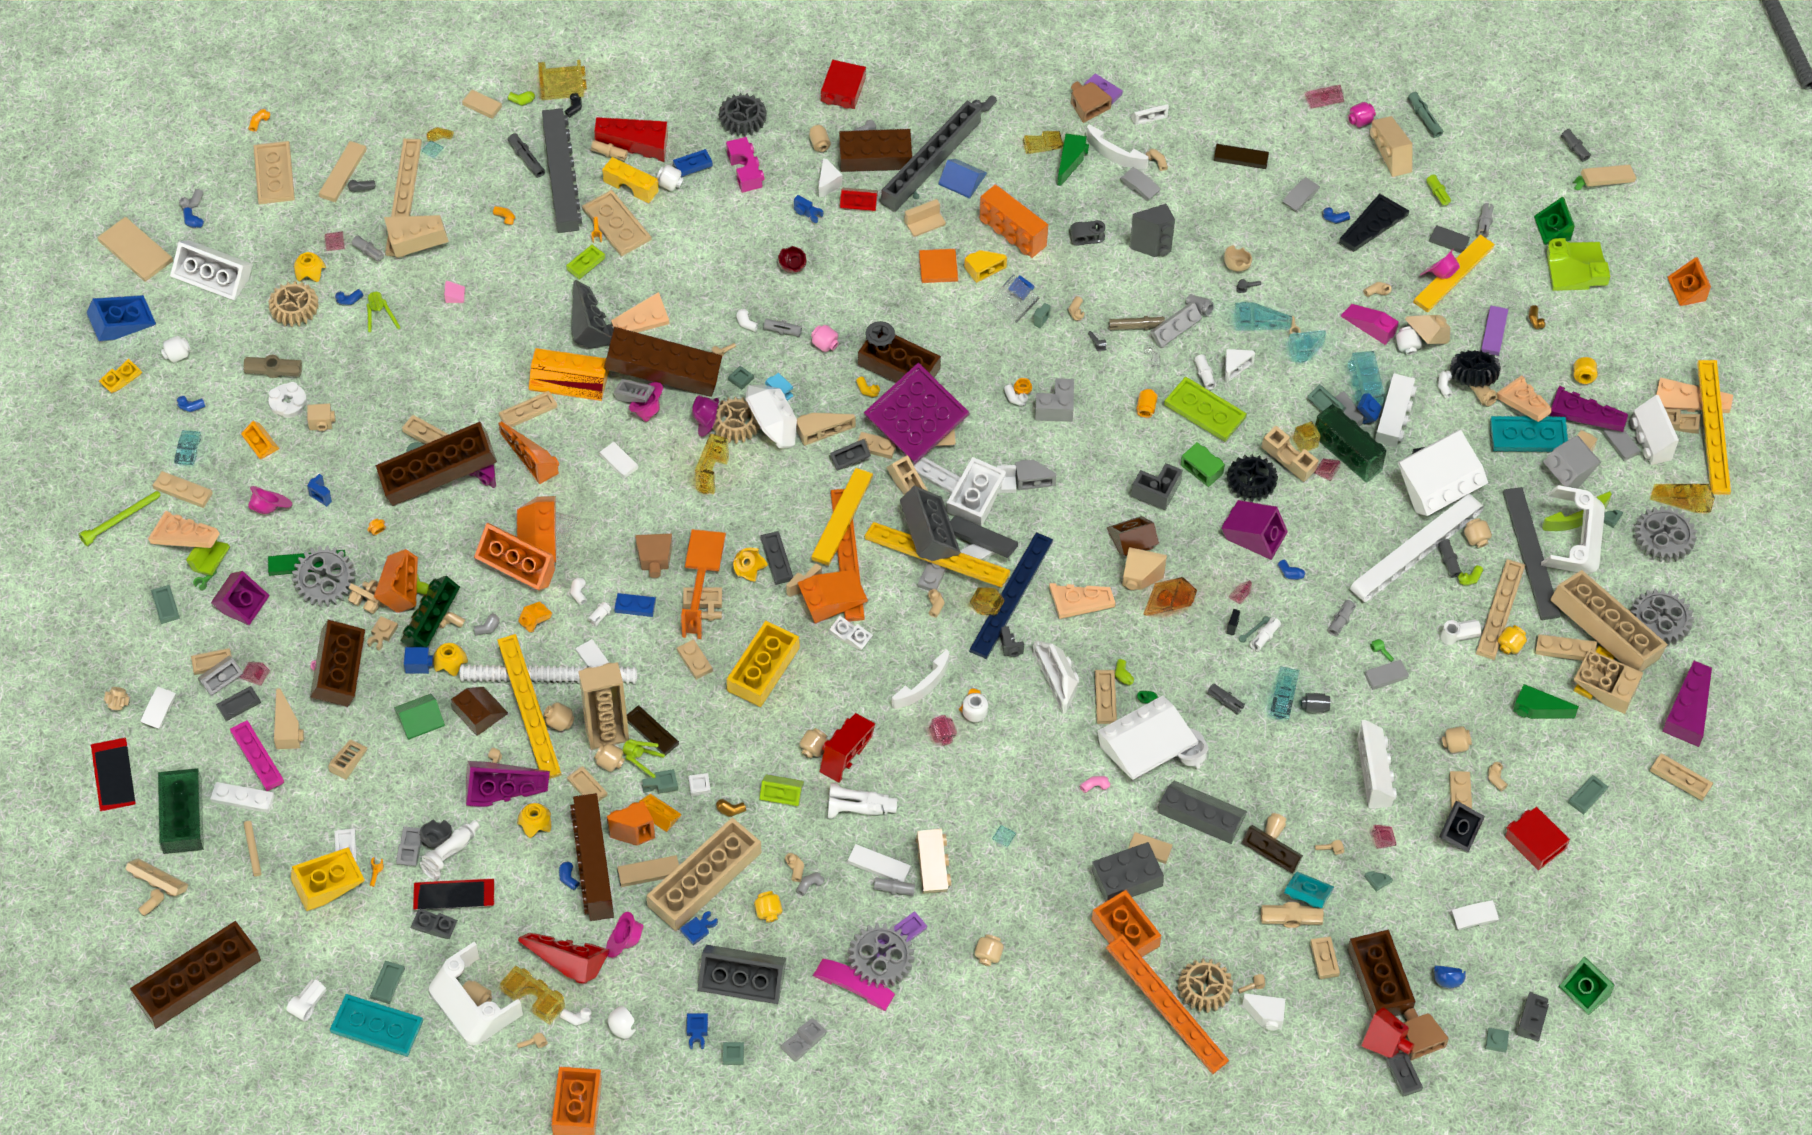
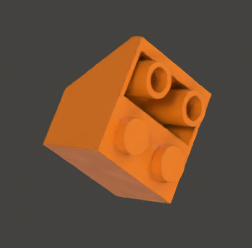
[607,801,655,846]

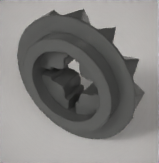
[865,321,895,348]

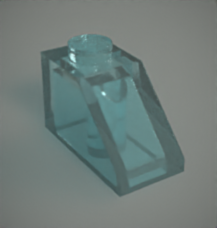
[1288,330,1326,363]

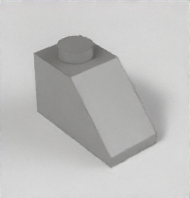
[1015,460,1056,491]

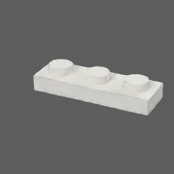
[210,782,275,813]

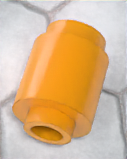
[1136,389,1158,418]

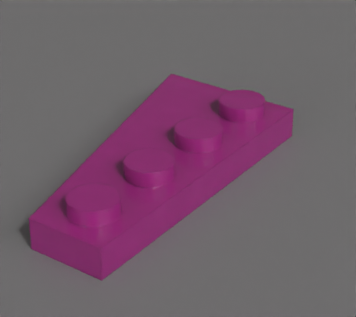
[1550,385,1628,432]

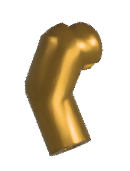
[1528,305,1545,330]
[716,799,746,817]

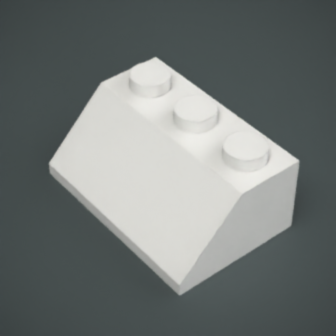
[1630,395,1679,465]

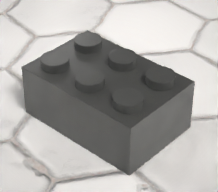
[1092,842,1164,902]

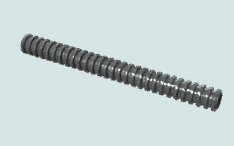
[1762,0,1812,90]

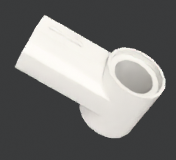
[1440,619,1481,645]
[287,979,327,1022]

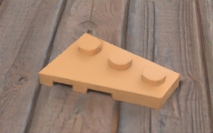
[611,292,670,333]
[1497,375,1551,422]
[1049,583,1116,619]

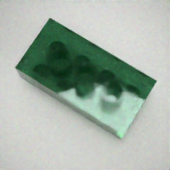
[1313,404,1387,483]
[158,768,204,854]

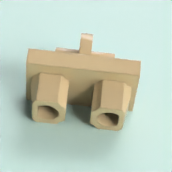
[348,580,385,614]

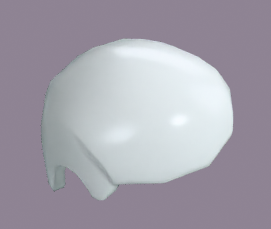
[608,1005,636,1039]

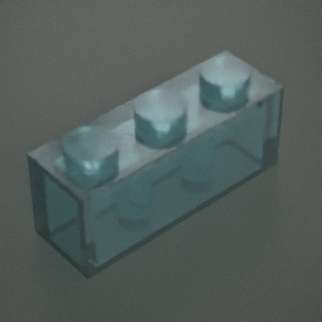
[1348,351,1385,406]

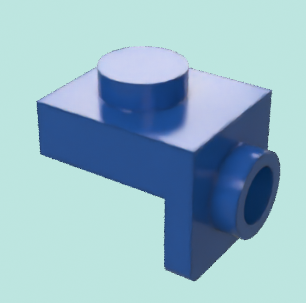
[1357,393,1382,424]

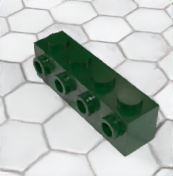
[400,576,460,647]

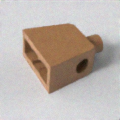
[1071,81,1112,123]
[635,533,673,578]
[1404,1008,1449,1061]

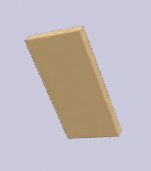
[253,141,295,204]
[582,190,652,257]
[97,217,173,282]

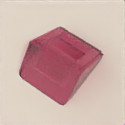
[1314,458,1341,481]
[1229,580,1252,604]
[240,662,270,686]
[1372,825,1397,849]

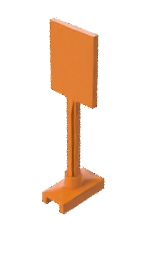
[681,529,726,639]

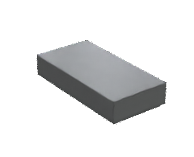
[1603,429,1641,461]
[1365,660,1409,690]

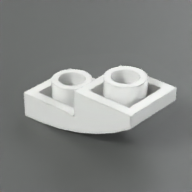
[828,616,873,650]
[141,687,176,729]
[1452,900,1499,931]

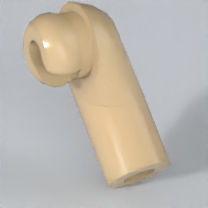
[1146,149,1168,171]
[1363,282,1392,297]
[1488,762,1508,792]

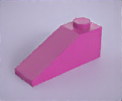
[1341,304,1399,345]

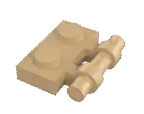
[683,587,722,621]

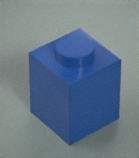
[404,647,433,674]

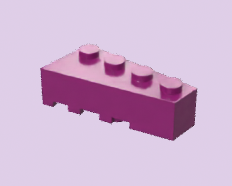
[1662,660,1712,747]

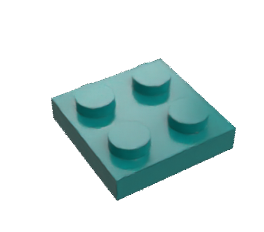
[1284,871,1334,908]

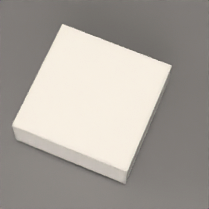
[688,773,711,796]

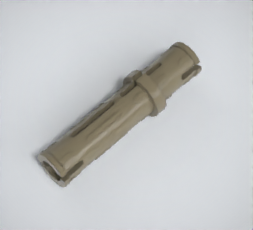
[1109,316,1165,331]

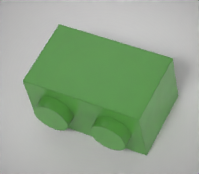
[1181,442,1225,487]

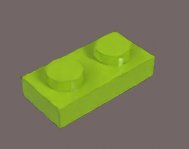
[566,244,605,280]

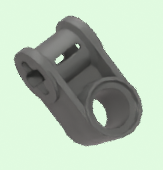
[1070,220,1105,246]

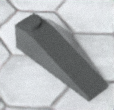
[571,280,614,348]

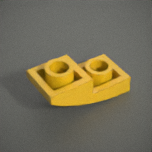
[99,358,143,394]

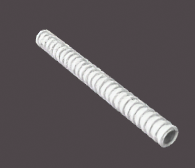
[460,664,637,684]

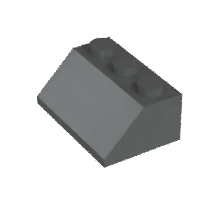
[1129,203,1175,257]

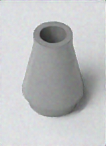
[1186,294,1214,316]

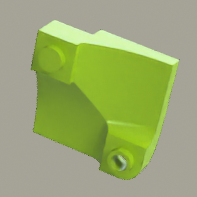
[1547,238,1611,291]

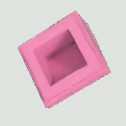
[444,281,465,303]

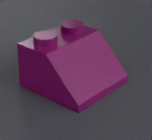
[211,571,270,625]

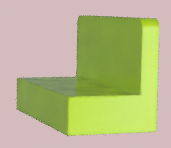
[186,540,230,576]
[759,774,804,806]

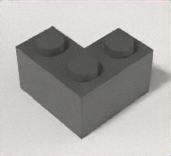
[1131,463,1183,511]

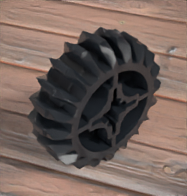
[1450,350,1501,388]
[1227,453,1278,502]

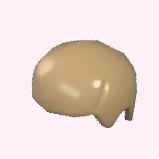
[1224,245,1252,271]

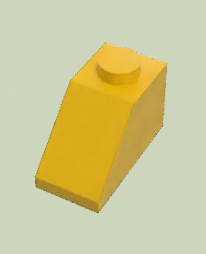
[964,250,1007,283]

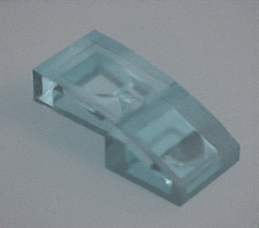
[174,430,201,465]

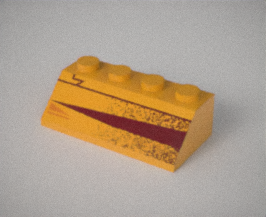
[529,348,609,401]

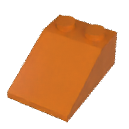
[797,570,868,624]

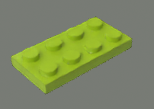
[1164,376,1247,442]

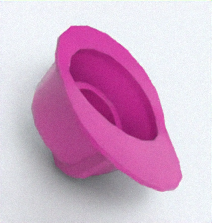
[1420,248,1460,279]
[629,382,663,422]
[248,486,292,514]
[606,912,644,958]

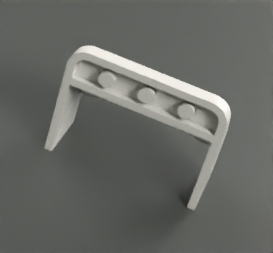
[1541,485,1605,574]
[429,942,523,1046]

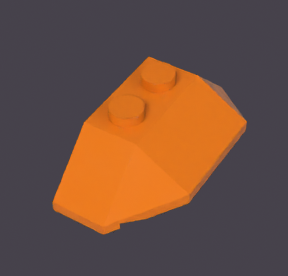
[517,496,556,562]

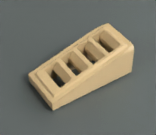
[328,739,367,780]

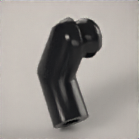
[564,93,582,118]

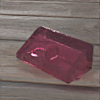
[1304,84,1344,109]

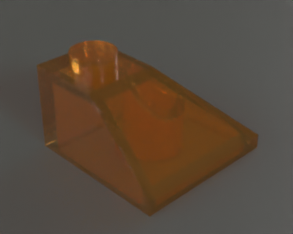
[1144,577,1197,616]

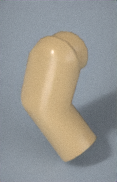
[1068,296,1085,321]
[928,589,945,618]
[439,612,466,628]
[785,853,804,882]
[138,889,164,916]

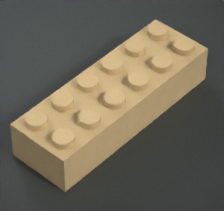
[1551,570,1668,672]
[578,662,629,750]
[646,817,762,931]

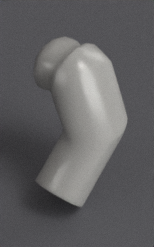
[179,189,203,209]
[474,614,500,635]

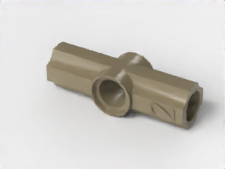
[243,355,302,378]

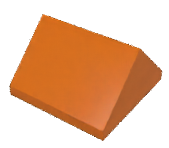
[1668,257,1711,306]

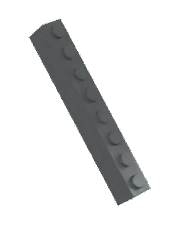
[881,100,981,212]
[542,108,582,233]

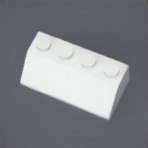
[170,240,253,300]
[1357,720,1397,808]

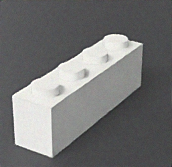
[1375,373,1417,448]

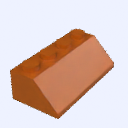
[474,523,555,590]

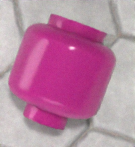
[1348,102,1376,128]

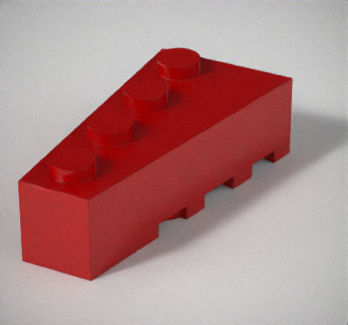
[594,117,668,162]

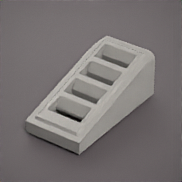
[614,379,655,402]

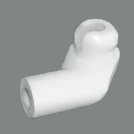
[736,309,758,332]
[1438,371,1453,399]
[1004,384,1028,406]
[570,577,587,606]
[560,1007,592,1026]

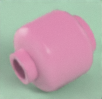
[811,325,839,352]

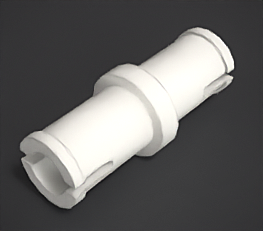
[1194,354,1216,390]
[1250,617,1281,652]

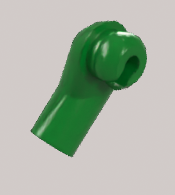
[1137,690,1159,704]

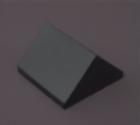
[1439,801,1485,853]

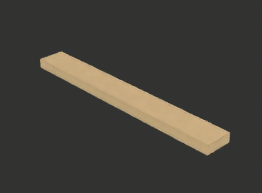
[385,138,422,257]

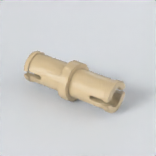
[591,140,628,161]

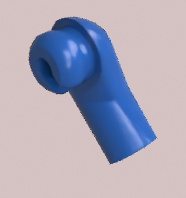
[183,207,204,228]
[1323,207,1350,224]
[335,289,364,305]
[177,396,205,412]
[1278,559,1305,580]

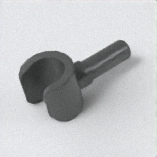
[1236,279,1261,293]
[1088,331,1107,351]

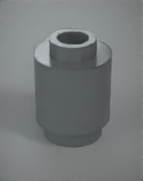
[1301,693,1330,713]

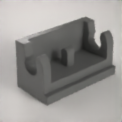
[1517,991,1549,1042]

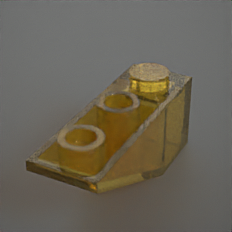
[1650,484,1715,513]

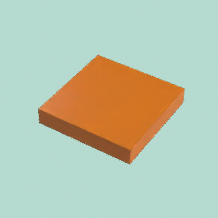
[919,249,958,283]

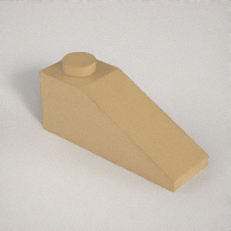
[796,413,856,446]
[886,455,928,495]
[274,688,304,749]

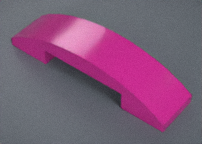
[813,959,895,1011]

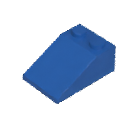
[86,295,156,341]

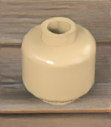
[1464,518,1492,548]
[544,702,574,731]
[1442,726,1472,753]
[799,728,828,759]
[594,743,625,772]
[974,934,1004,966]

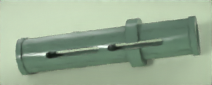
[1407,91,1444,138]

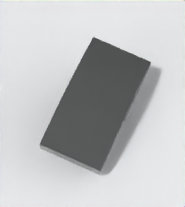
[410,909,458,939]

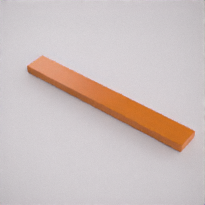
[831,489,865,622]
[1106,934,1229,1074]

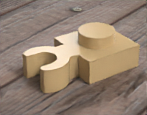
[367,616,398,651]

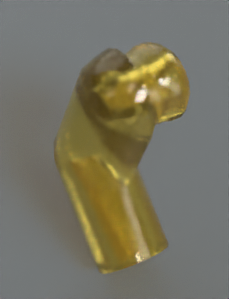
[426,127,454,141]

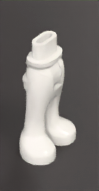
[827,783,897,819]
[420,820,479,881]

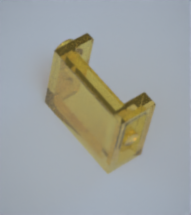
[538,59,587,100]
[695,434,729,495]

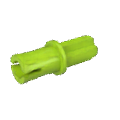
[1426,174,1451,206]

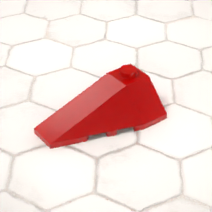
[518,932,609,984]

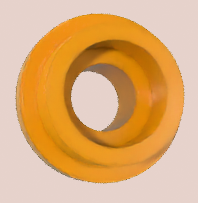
[1014,378,1032,395]
[367,518,386,535]

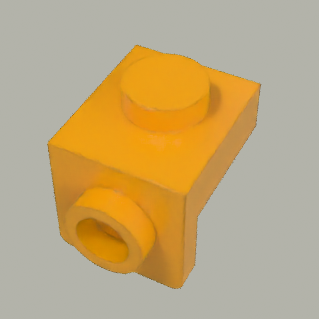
[518,601,552,633]

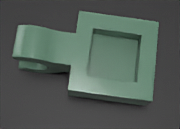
[642,769,678,793]

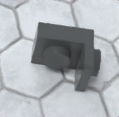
[1000,626,1024,657]

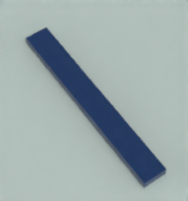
[969,532,1053,659]

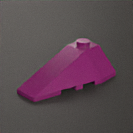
[466,761,550,807]

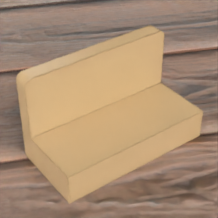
[904,199,946,237]

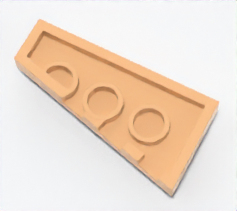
[1656,377,1734,413]
[148,511,220,548]

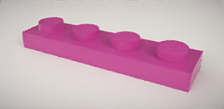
[230,720,284,791]

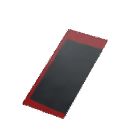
[91,737,136,811]
[413,879,494,910]

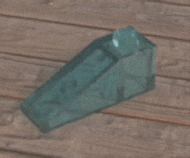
[1234,302,1292,331]
[1270,666,1300,719]

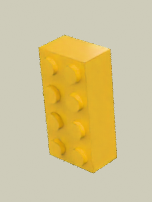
[726,620,800,707]

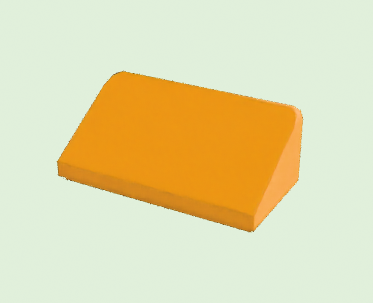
[241,421,280,459]
[639,794,682,832]

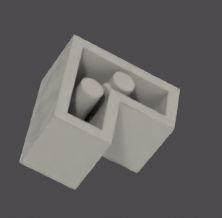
[1035,378,1074,422]

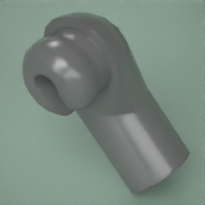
[972,95,997,112]
[348,180,376,193]

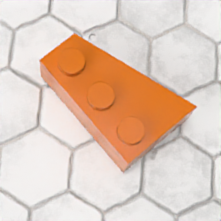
[374,549,418,613]

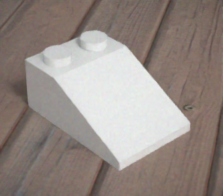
[947,457,1006,526]

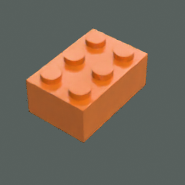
[1091,890,1161,957]
[551,1067,602,1135]

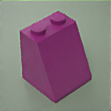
[1222,500,1288,560]

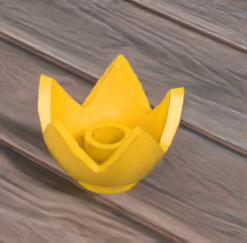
[293,252,326,282]
[733,547,768,582]
[433,643,468,676]
[517,803,551,838]

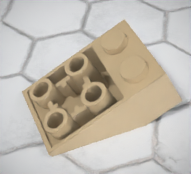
[1574,650,1643,714]

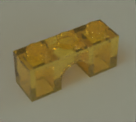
[500,965,565,1025]

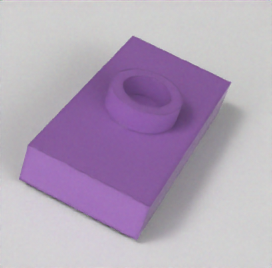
[1084,73,1123,105]

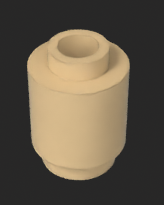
[809,125,831,152]
[462,980,492,1006]

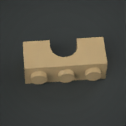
[1261,426,1319,482]

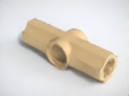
[1261,902,1324,928]

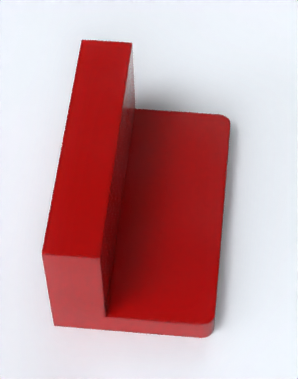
[840,187,878,211]

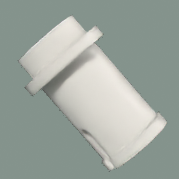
[587,602,611,627]

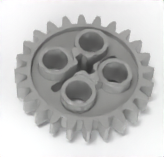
[1634,506,1697,562]
[292,545,356,607]
[1631,588,1694,646]
[848,923,915,988]

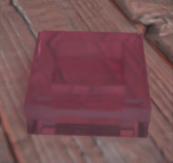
[325,231,345,251]

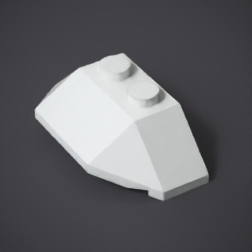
[746,385,797,448]
[1033,641,1079,714]

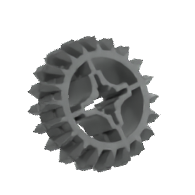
[719,93,767,137]

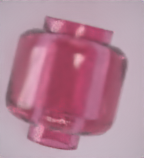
[929,715,957,746]

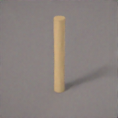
[244,821,262,877]

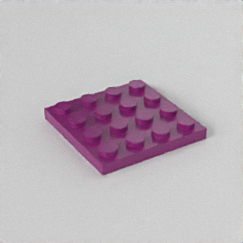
[864,363,970,464]

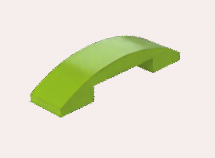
[1542,491,1612,531]

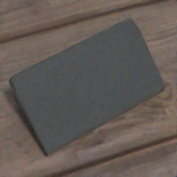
[830,438,871,470]

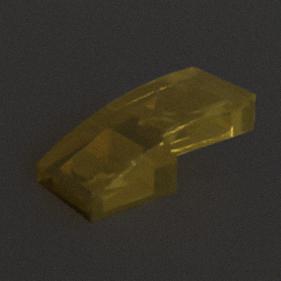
[1023,131,1063,154]

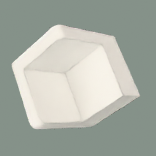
[997,465,1016,493]

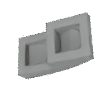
[1120,167,1161,201]
[1283,177,1320,213]
[396,827,422,866]
[781,1018,827,1062]

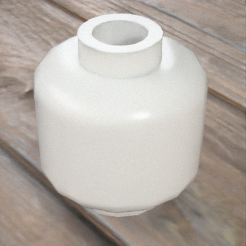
[656,165,683,191]
[1396,326,1422,355]
[161,336,191,363]
[963,693,988,722]

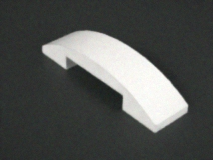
[1086,124,1149,170]
[892,650,949,709]

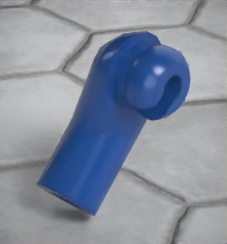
[559,862,580,890]

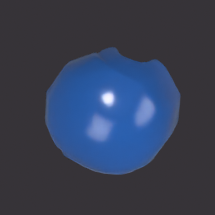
[1434,965,1466,989]

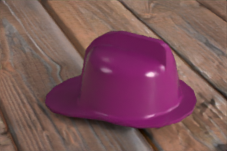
[692,395,719,437]

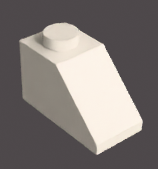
[1242,993,1286,1031]

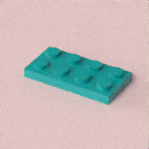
[1490,416,1568,452]
[330,994,423,1057]

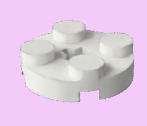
[268,382,307,418]

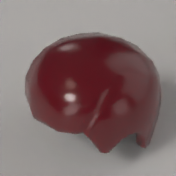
[778,246,807,274]

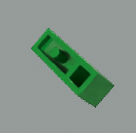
[1057,133,1089,186]
[1513,684,1579,719]

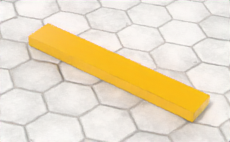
[1413,234,1495,313]
[811,468,873,566]

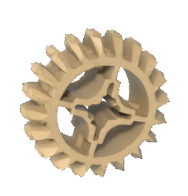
[268,281,319,327]
[712,396,760,444]
[1178,958,1233,1013]

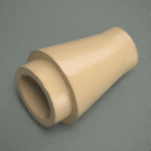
[1471,385,1497,406]
[1265,813,1286,839]

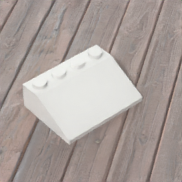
[1398,430,1488,516]
[1097,696,1198,780]

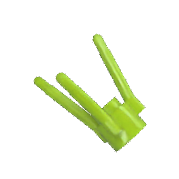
[366,292,401,332]
[623,739,665,778]

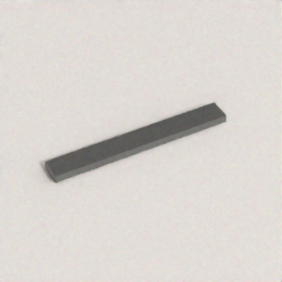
[1503,487,1561,620]

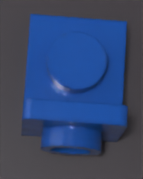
[307,474,332,507]

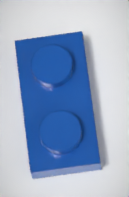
[673,149,713,177]
[614,593,656,617]

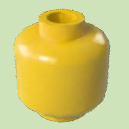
[1573,357,1598,384]
[1498,625,1527,655]
[754,891,783,923]

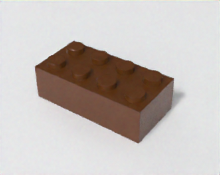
[839,129,912,172]
[858,330,941,383]
[310,619,365,707]
[1347,929,1416,1019]

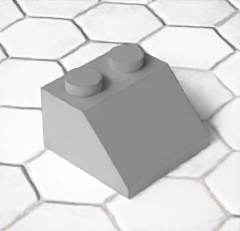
[1543,436,1601,489]

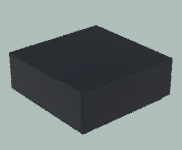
[1227,609,1240,635]

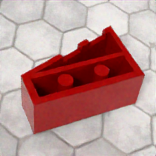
[819,713,876,783]

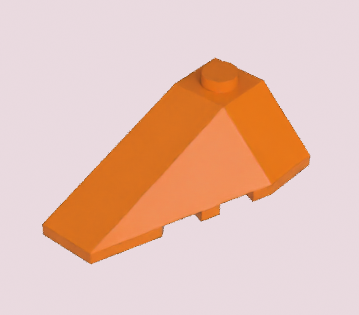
[498,421,559,484]

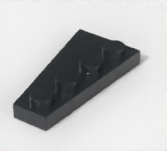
[1339,193,1409,252]

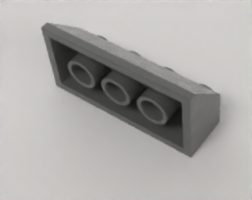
[900,486,961,561]
[1158,780,1247,844]
[697,944,787,1004]

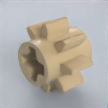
[104,687,130,710]

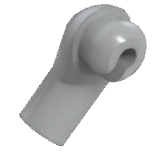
[852,120,876,131]
[796,872,824,896]

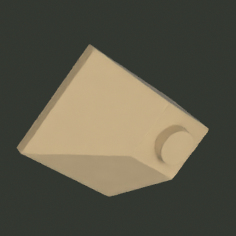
[1405,315,1451,344]
[1122,547,1167,590]

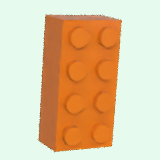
[979,184,1048,258]

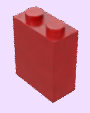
[821,59,866,109]
[1505,806,1570,871]

